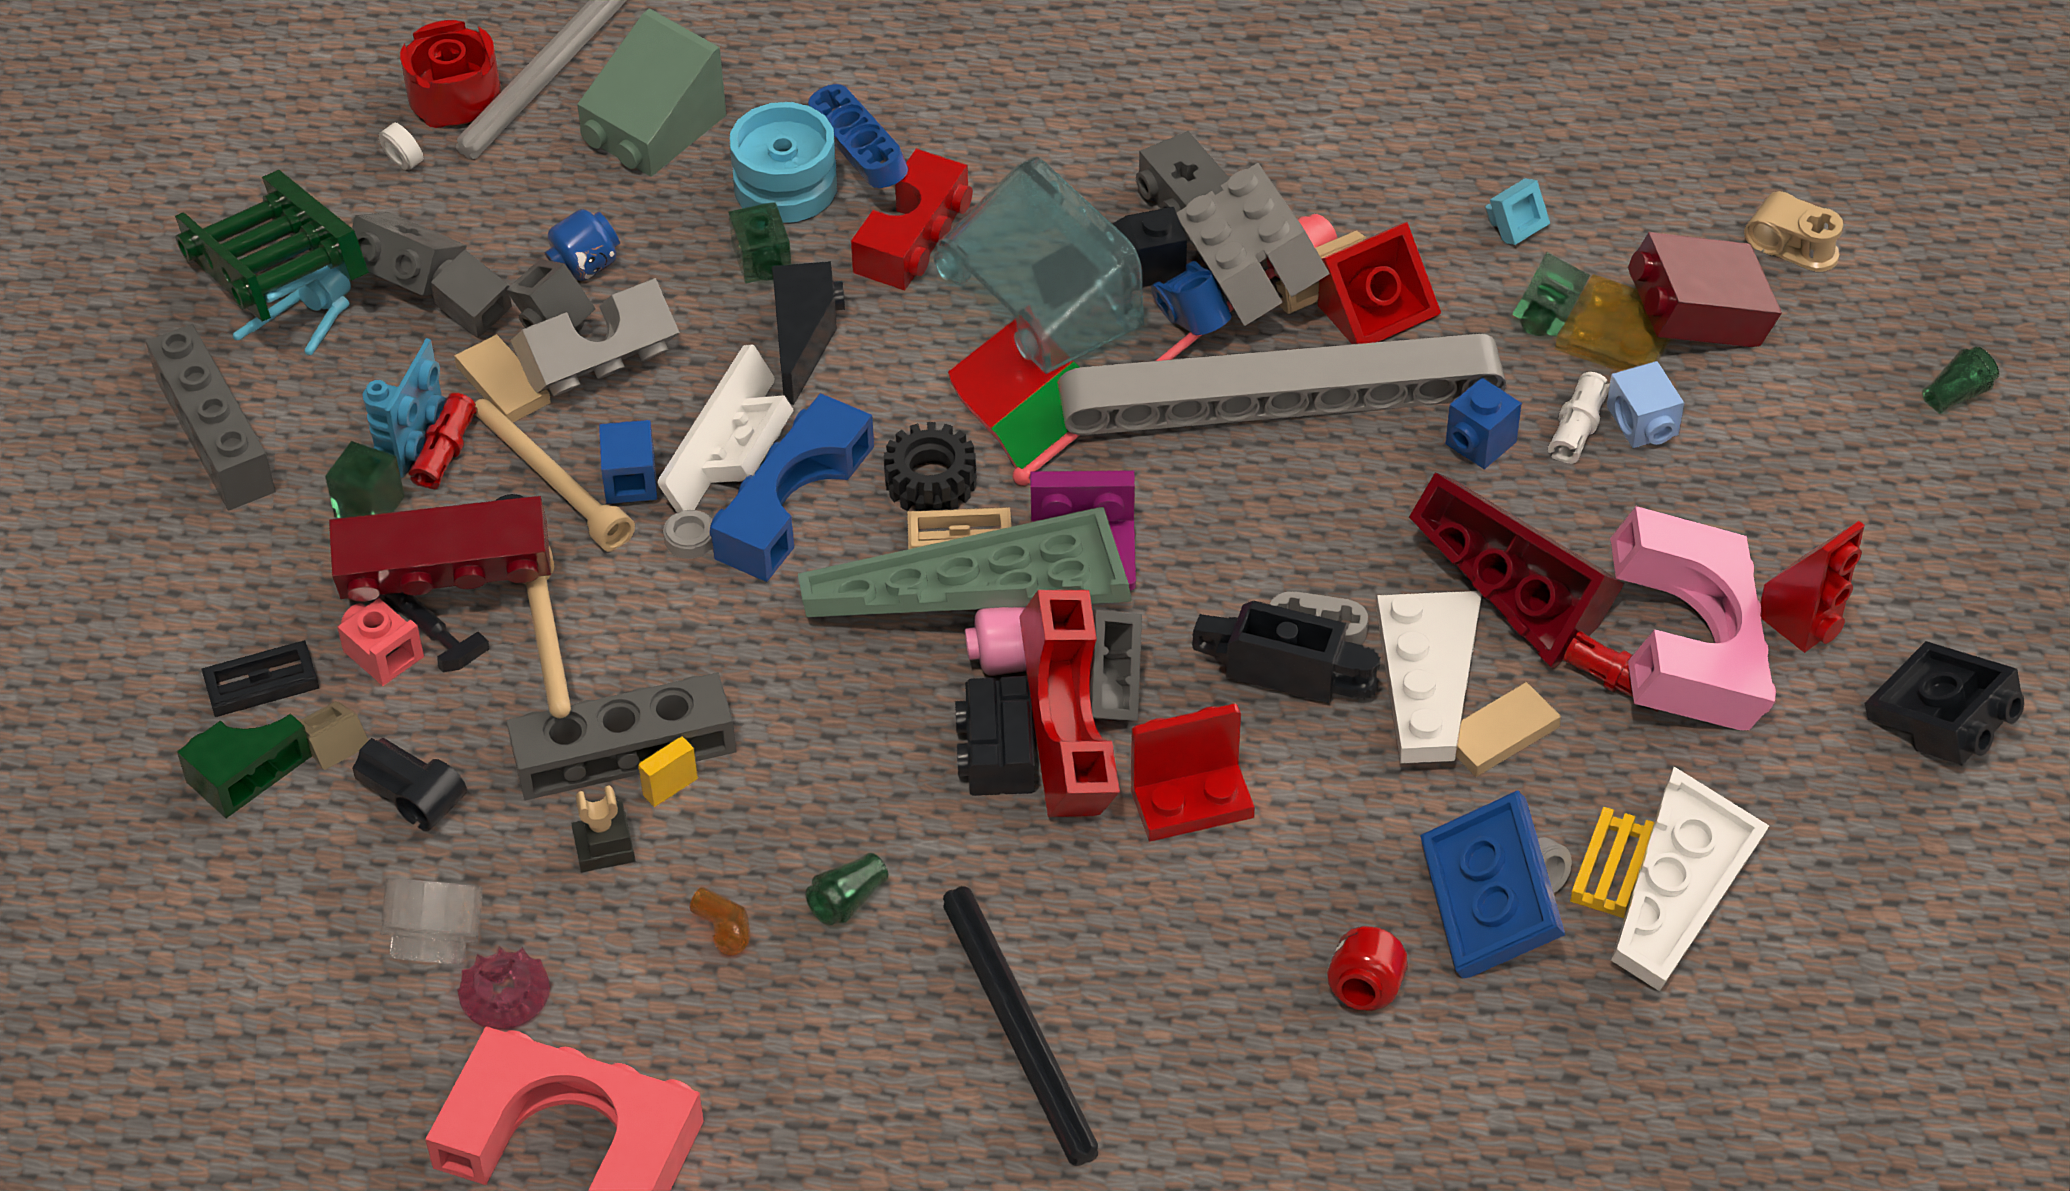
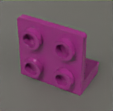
[1030,470,1136,590]

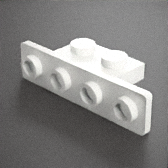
[658,345,794,513]

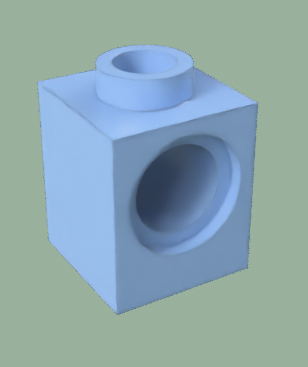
[1607,361,1684,448]

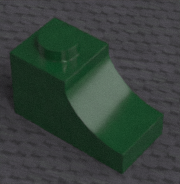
[177,713,312,819]

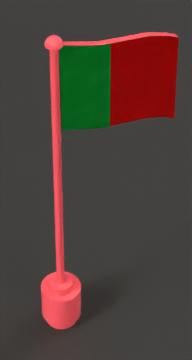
[948,214,1337,486]

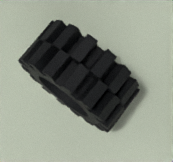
[884,422,977,511]

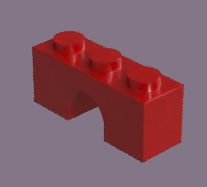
[851,148,973,291]

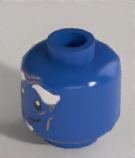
[545,209,620,281]

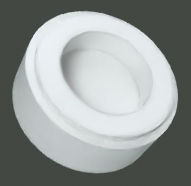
[379,123,423,171]

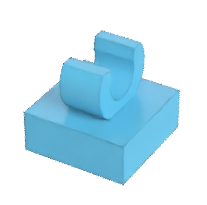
[1485,178,1550,245]

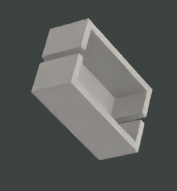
[1177,163,1330,326]

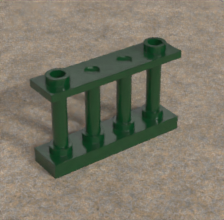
[175,170,369,322]

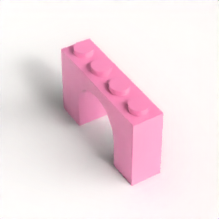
[1610,506,1776,730]

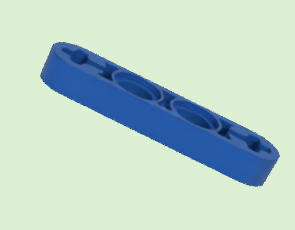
[808,84,909,188]

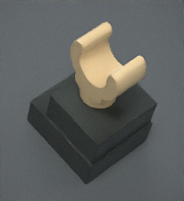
[571,786,635,873]

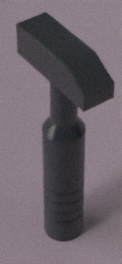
[385,592,489,672]

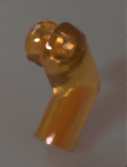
[689,887,751,956]

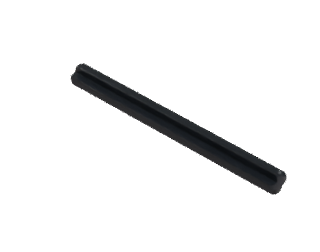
[943,886,1098,1166]

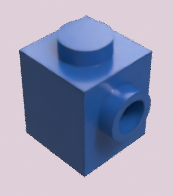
[1445,378,1522,470]
[599,420,657,504]

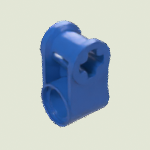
[1151,261,1232,335]

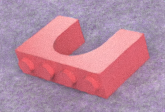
[425,1026,704,1191]

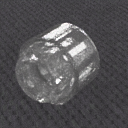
[380,878,484,965]

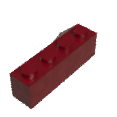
[1409,472,1625,668]
[329,496,551,601]

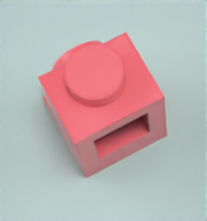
[337,598,424,686]

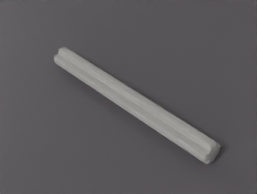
[456,0,627,160]

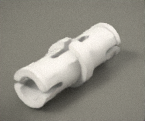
[1548,372,1610,464]

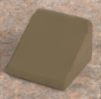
[299,701,369,770]

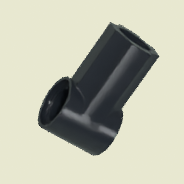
[352,738,467,832]

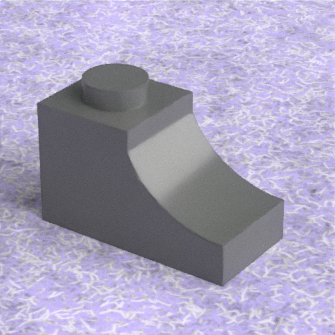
[1089,610,1142,722]

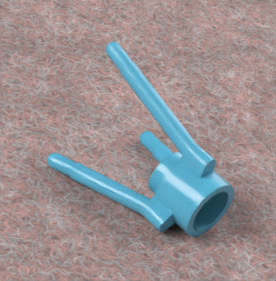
[233,266,351,355]

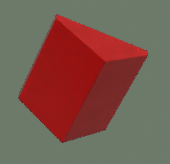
[1318,222,1442,344]

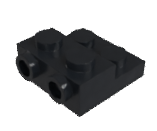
[1864,641,2024,765]

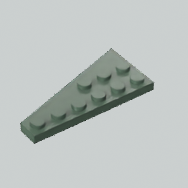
[798,507,1132,617]

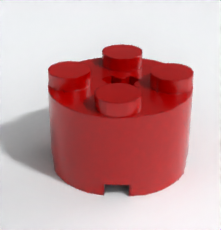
[400,20,501,128]

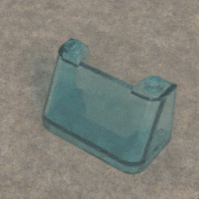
[934,157,1144,374]

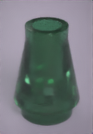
[1922,346,1999,414]
[805,853,888,925]

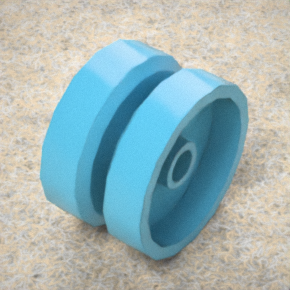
[730,102,837,223]

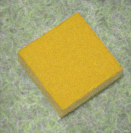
[638,736,698,807]

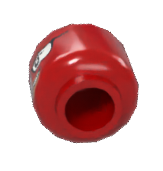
[1327,926,1408,1011]

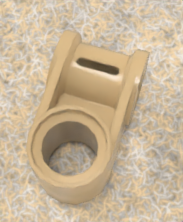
[1744,191,1843,272]

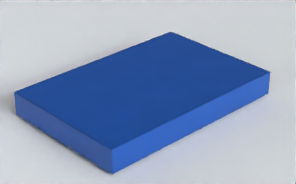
[1420,790,1565,978]

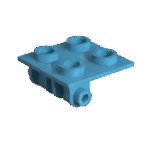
[363,338,446,478]

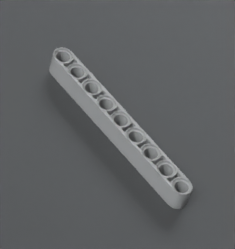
[1058,334,1506,435]

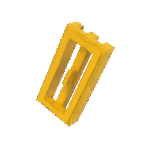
[1570,807,1654,918]

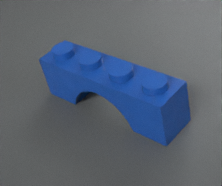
[709,393,874,582]

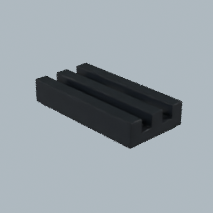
[201,640,320,717]

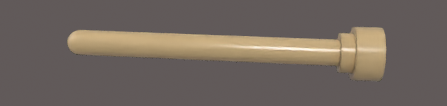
[475,399,635,552]
[524,546,571,719]

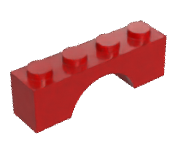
[1019,590,1120,817]

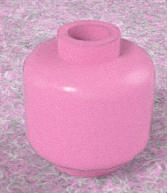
[965,607,1027,676]

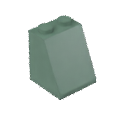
[577,8,726,177]

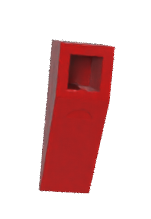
[1760,521,1865,653]

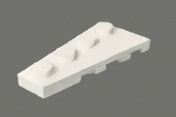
[1377,591,1482,763]
[1611,767,1769,991]

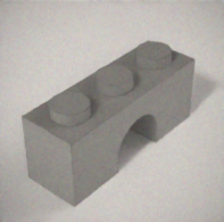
[510,278,680,397]

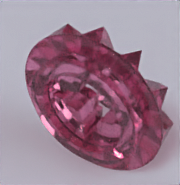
[457,946,550,1029]

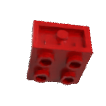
[1131,704,1255,842]

